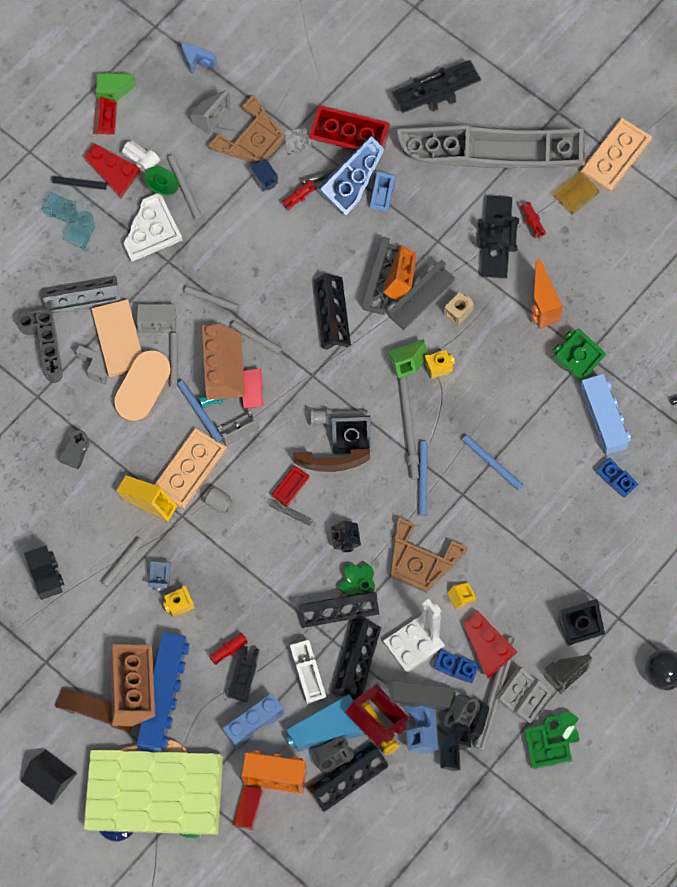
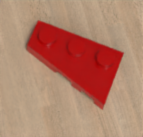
[84,143,141,199]
[463,610,517,678]

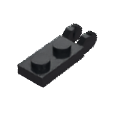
[228,646,260,702]

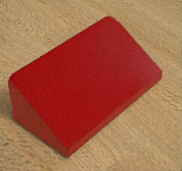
[93,97,117,135]
[233,786,263,831]

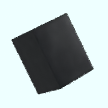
[332,416,371,453]
[558,599,605,646]
[21,750,77,805]

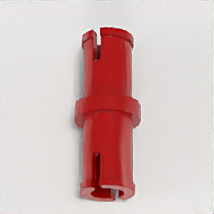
[281,180,317,211]
[520,202,546,238]
[209,632,248,665]

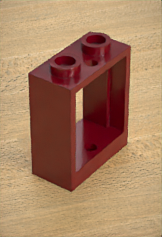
[345,684,410,747]

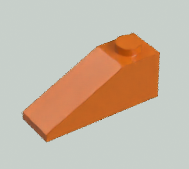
[383,245,417,301]

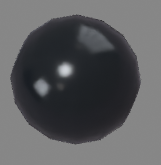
[645,649,677,691]

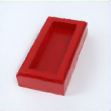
[271,465,310,506]

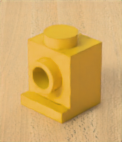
[425,350,455,379]
[163,586,194,618]

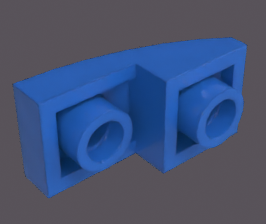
[595,458,639,498]
[433,649,479,683]

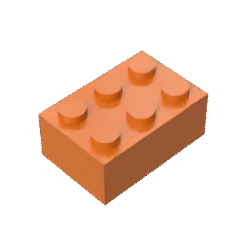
[242,751,307,794]

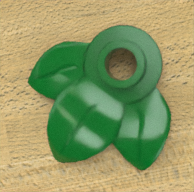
[338,563,375,595]
[543,712,579,744]

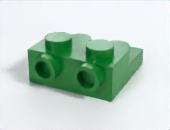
[551,328,606,382]

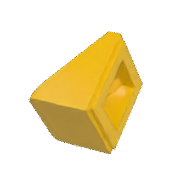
[447,582,477,609]

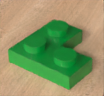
[525,725,573,769]

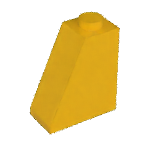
[116,475,177,522]

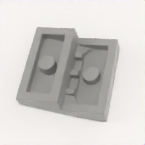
[496,667,552,724]

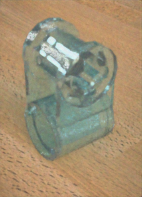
[41,193,79,223]
[66,211,95,249]

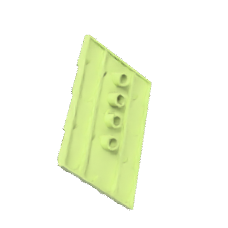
[84,750,223,835]

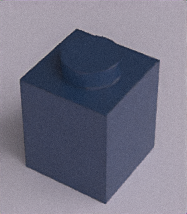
[250,159,278,192]

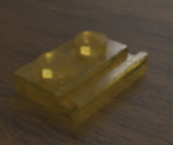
[554,172,599,215]

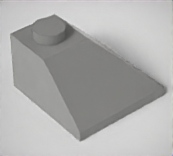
[190,90,231,135]

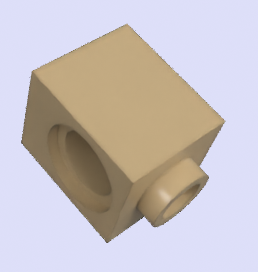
[444,292,474,326]

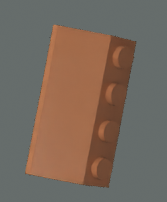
[202,324,245,400]
[110,644,155,726]

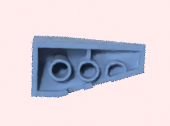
[317,136,384,215]

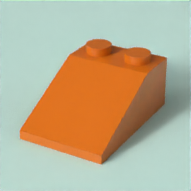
[531,258,563,329]

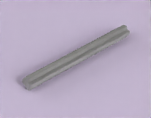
[474,637,517,750]

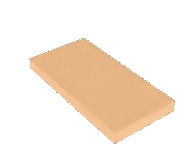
[580,118,652,193]
[92,299,142,378]
[154,428,227,510]

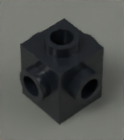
[331,521,361,553]

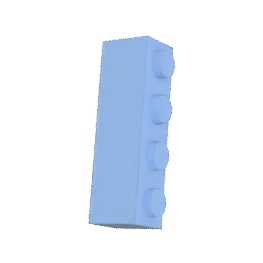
[581,374,631,455]

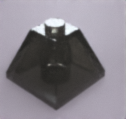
[544,655,592,694]

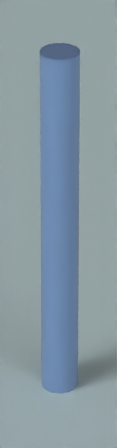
[178,380,222,442]
[462,435,523,490]
[419,441,427,516]

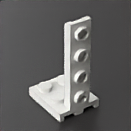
[383,599,445,674]

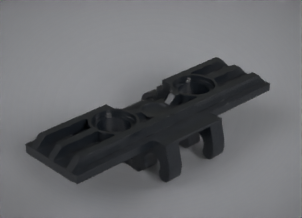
[391,60,481,114]
[476,196,520,279]

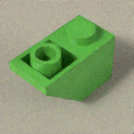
[96,72,135,101]
[388,339,428,378]

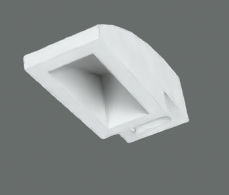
[289,639,326,703]

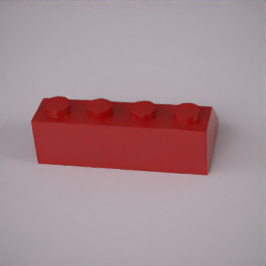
[309,105,390,150]

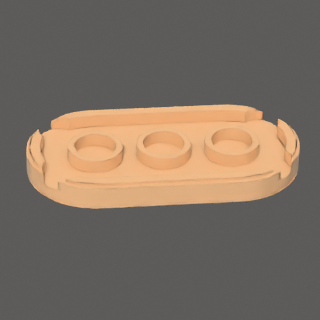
[115,351,170,422]

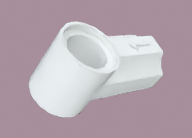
[122,141,160,173]

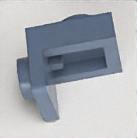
[148,561,171,591]

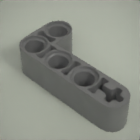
[17,309,63,383]

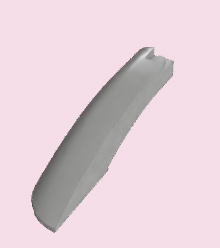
[397,125,586,168]

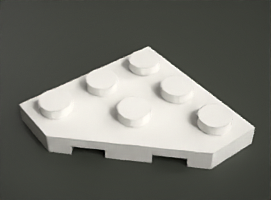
[124,194,183,262]

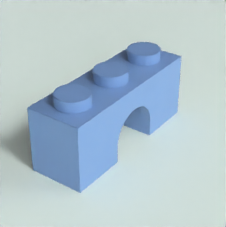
[223,693,285,749]
[404,705,439,754]

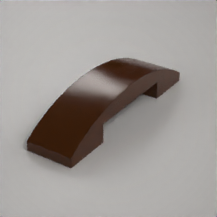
[293,449,370,472]
[55,689,132,733]

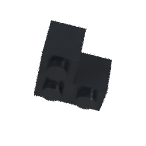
[24,545,64,600]

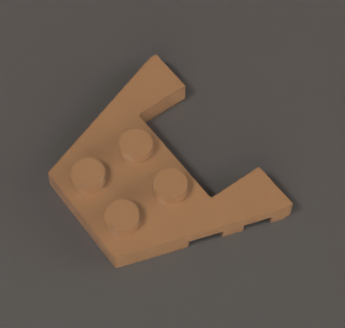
[209,95,285,164]
[391,517,468,593]

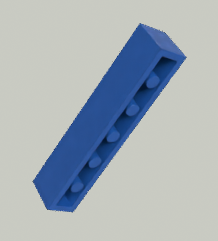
[137,632,190,752]

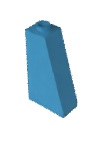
[286,695,366,752]

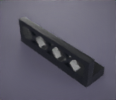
[313,273,351,350]
[298,591,380,628]
[331,618,382,700]
[306,741,389,812]

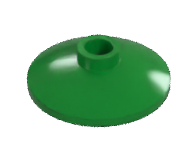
[144,166,179,196]

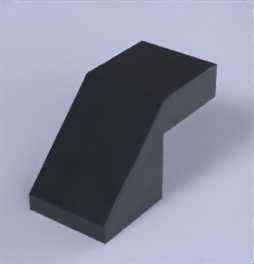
[440,724,471,771]

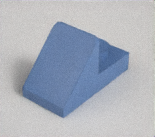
[181,42,217,74]
[370,171,396,211]

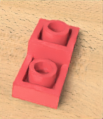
[243,368,264,409]

